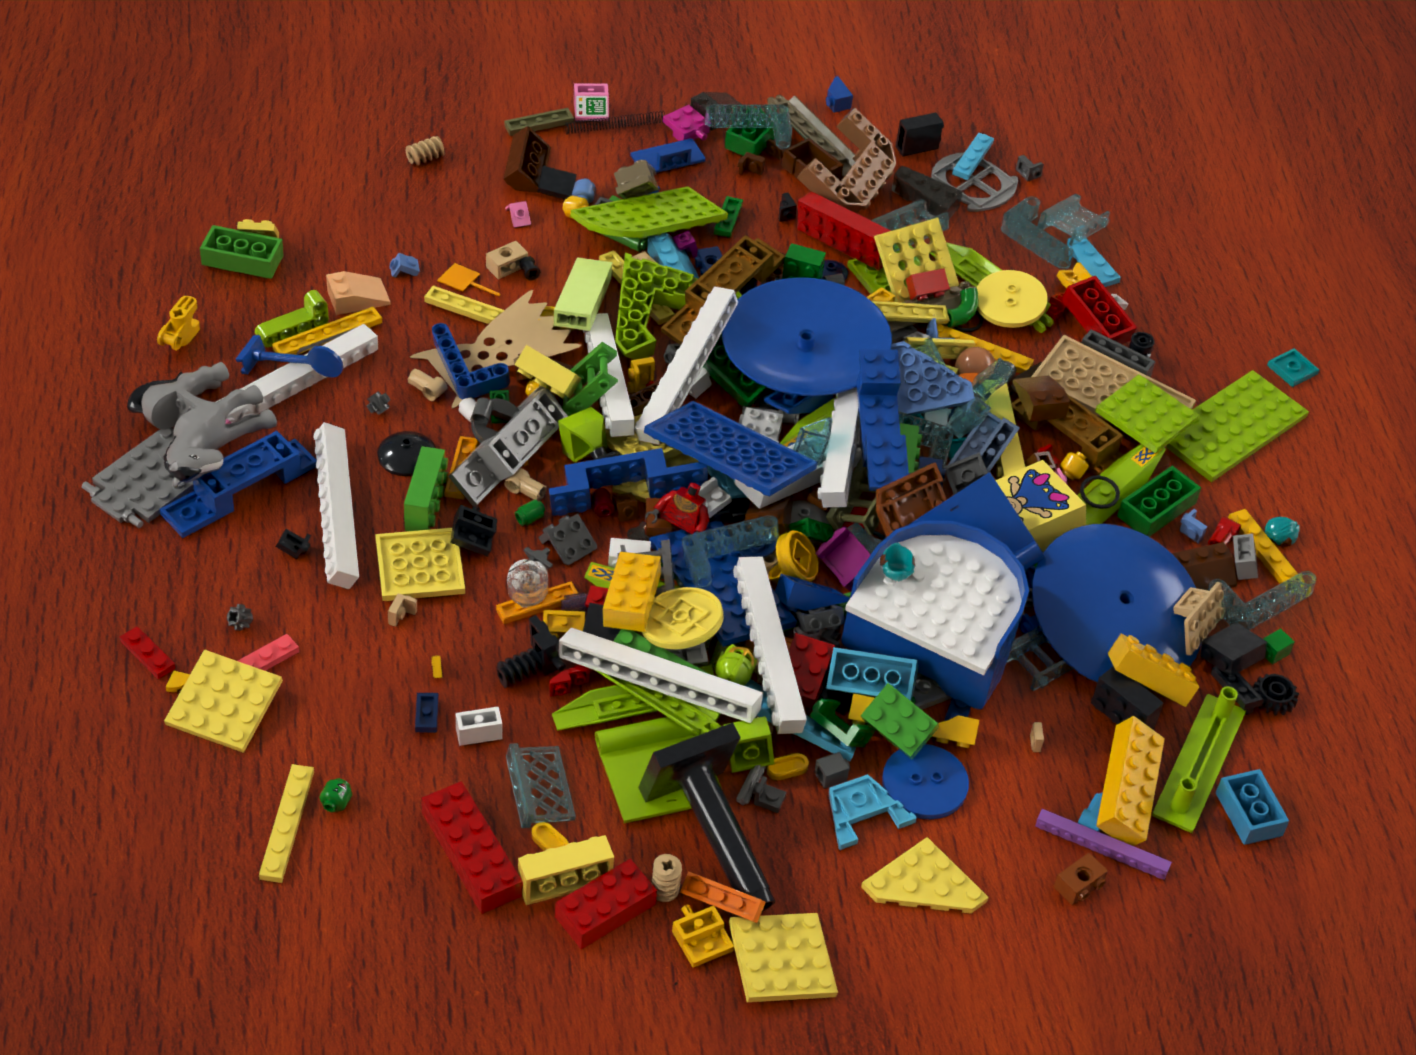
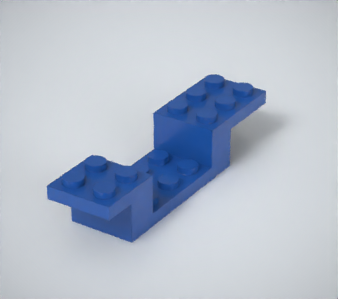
[856,349,909,491]
[160,431,317,538]
[549,448,708,516]

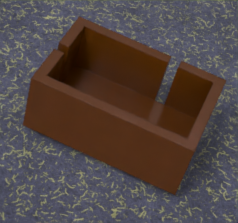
[782,138,844,181]

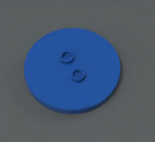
[882,744,969,819]

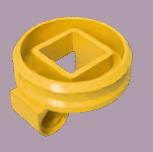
[768,530,818,586]

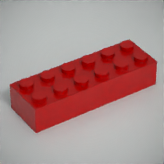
[797,191,891,271]
[421,781,523,914]

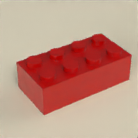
[1061,275,1138,344]
[555,858,657,950]

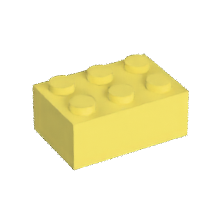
[515,345,582,399]

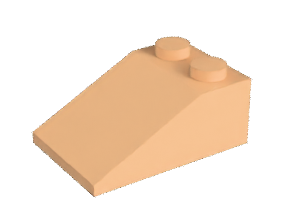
[326,271,391,315]

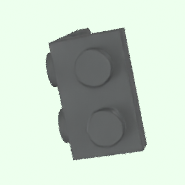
[538,513,597,566]

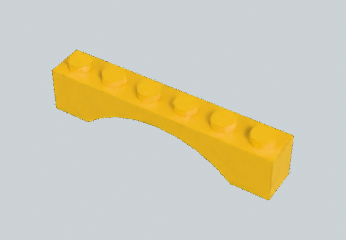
[848,693,979,748]

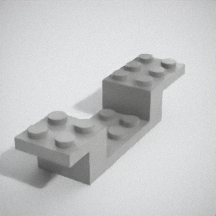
[448,385,568,506]

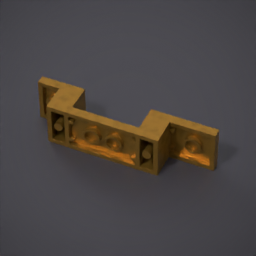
[661,235,785,345]
[1011,393,1123,476]

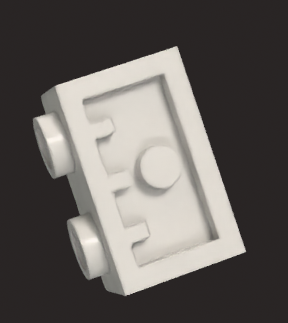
[698,477,732,518]

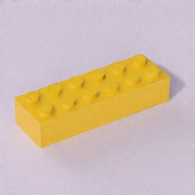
[1096,716,1165,846]

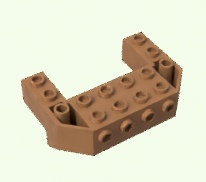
[797,107,896,213]

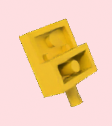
[672,905,734,968]

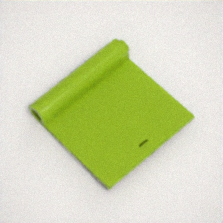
[595,717,721,823]

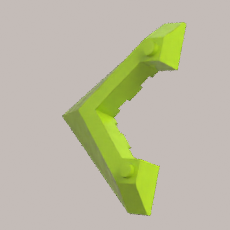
[615,253,742,360]

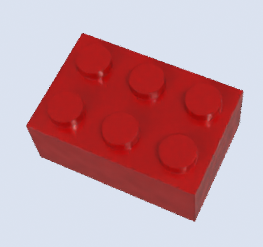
[788,633,835,709]

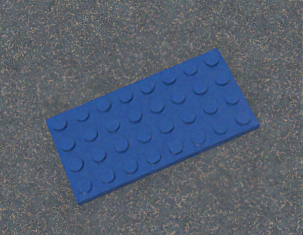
[644,401,818,497]
[649,521,797,647]

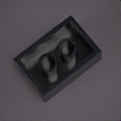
[1091,666,1164,729]

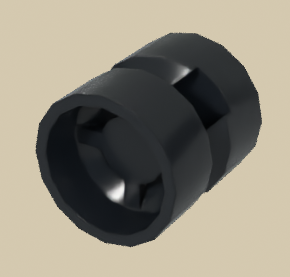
[1129,332,1155,358]

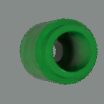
[514,499,545,526]

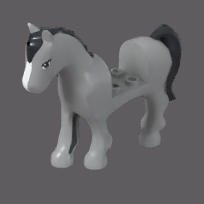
[127,362,277,488]

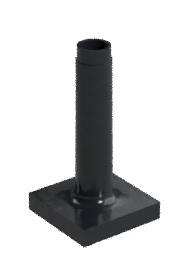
[638,723,775,912]

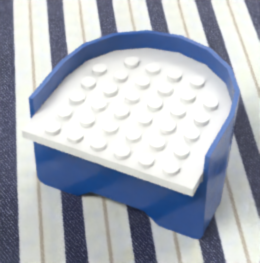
[841,521,1029,709]

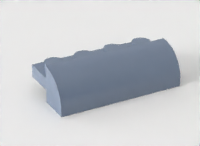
[948,410,1020,473]

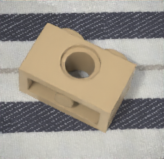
[486,241,528,279]

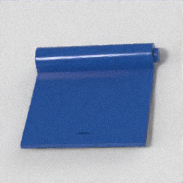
[909,472,1046,570]

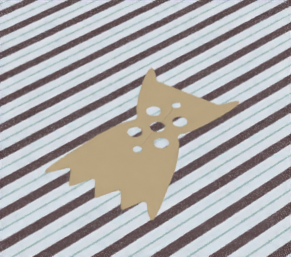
[410,290,581,408]

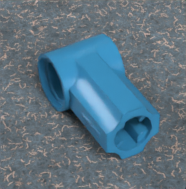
[1078,792,1103,832]

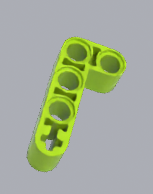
[254,290,329,347]

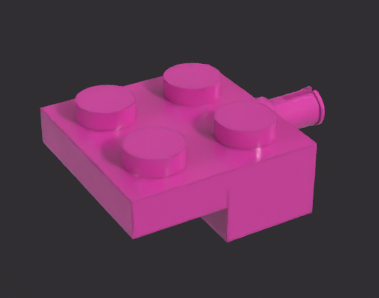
[663,105,710,141]

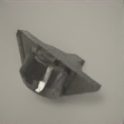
[627,521,650,541]

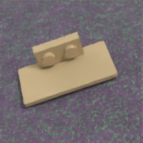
[1174,582,1225,656]

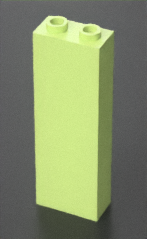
[553,257,613,331]

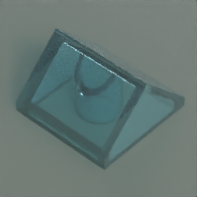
[793,417,832,466]

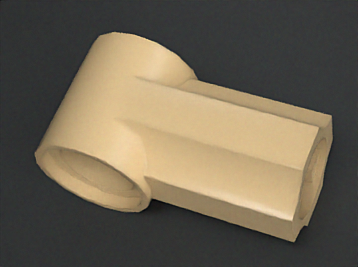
[408,369,448,401]
[505,468,547,501]

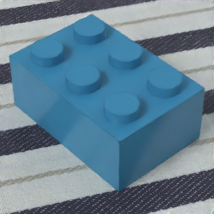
[1216,769,1289,845]

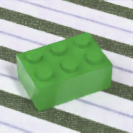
[861,683,939,760]

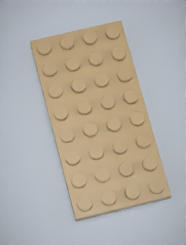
[1032,335,1196,448]

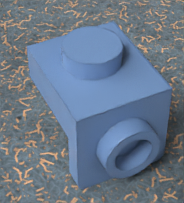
[389,253,420,278]
[1180,509,1208,543]

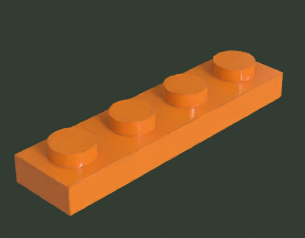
[680,871,766,923]

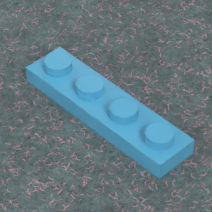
[952,133,994,180]

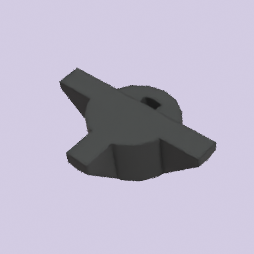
[524,547,553,570]

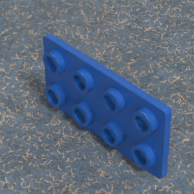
[630,138,705,173]

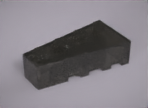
[892,166,963,225]

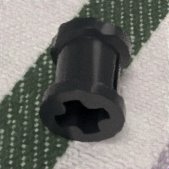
[519,256,541,280]

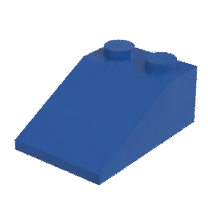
[764,391,833,414]
[775,574,849,612]

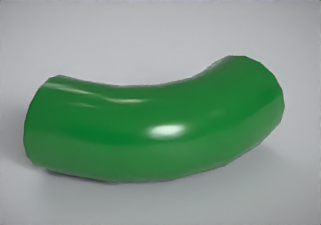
[946,288,978,327]

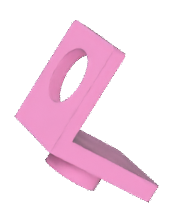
[505,201,531,228]

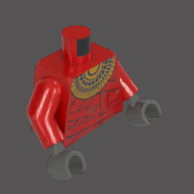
[645,483,709,547]

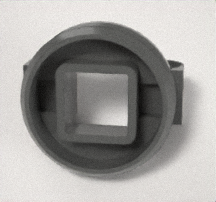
[470,398,520,443]

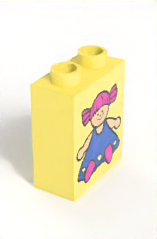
[996,460,1086,553]

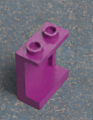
[815,526,871,591]

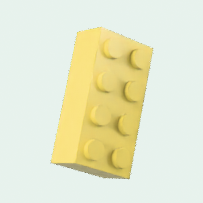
[518,835,614,905]

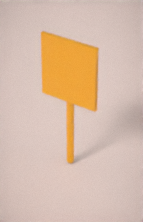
[437,263,501,296]

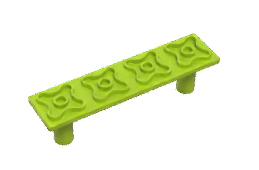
[1152,686,1246,833]

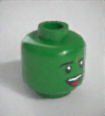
[319,778,353,812]

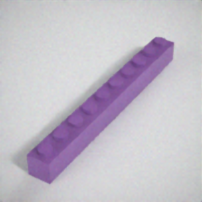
[1035,809,1171,880]

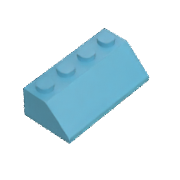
[647,233,699,278]
[826,647,919,701]

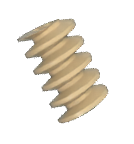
[405,136,445,165]
[652,854,682,902]

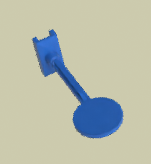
[236,335,344,378]

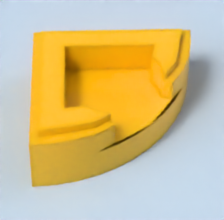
[431,655,442,678]
[166,671,190,692]

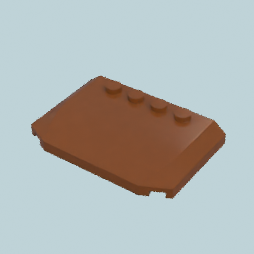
[876,462,951,537]

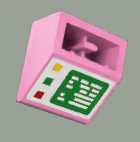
[574,83,609,121]

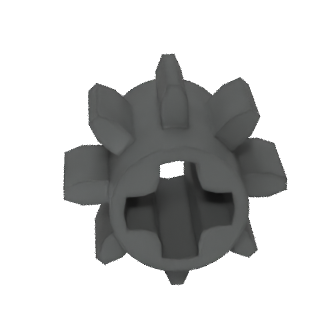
[366,391,391,415]
[226,604,253,631]

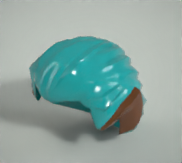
[1264,516,1300,546]
[880,543,916,581]

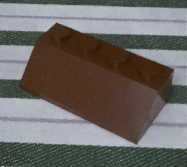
[503,126,551,193]
[1172,542,1237,591]

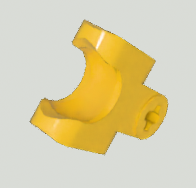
[157,296,200,351]

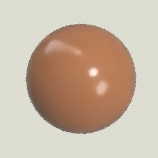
[955,347,996,385]

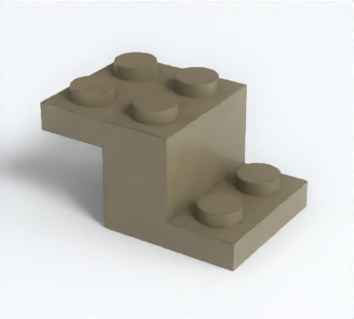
[614,160,659,199]

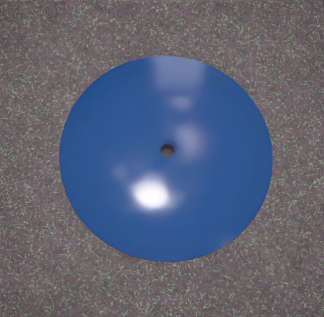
[722,278,892,396]
[1032,524,1202,690]

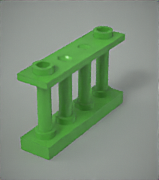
[561,342,618,416]

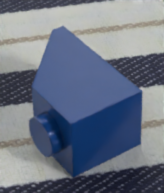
[826,76,853,113]

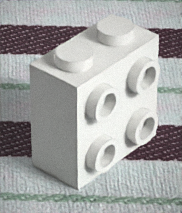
[739,407,783,441]

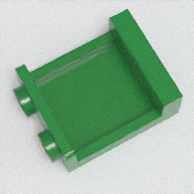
[810,699,876,747]

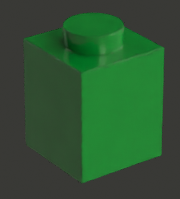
[1263,628,1295,665]

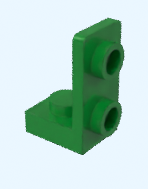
[789,518,834,543]

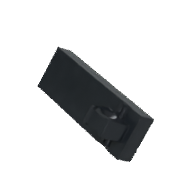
[1211,667,1263,715]

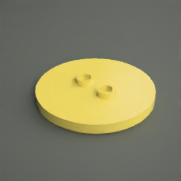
[977,270,1047,328]
[642,587,724,649]

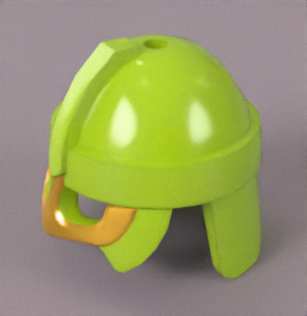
[715,644,757,686]

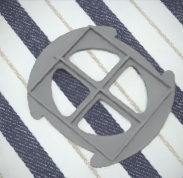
[931,152,1018,212]

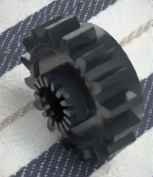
[1253,674,1299,716]

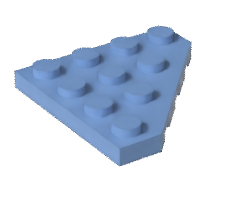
[891,341,975,418]

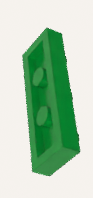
[714,196,743,238]

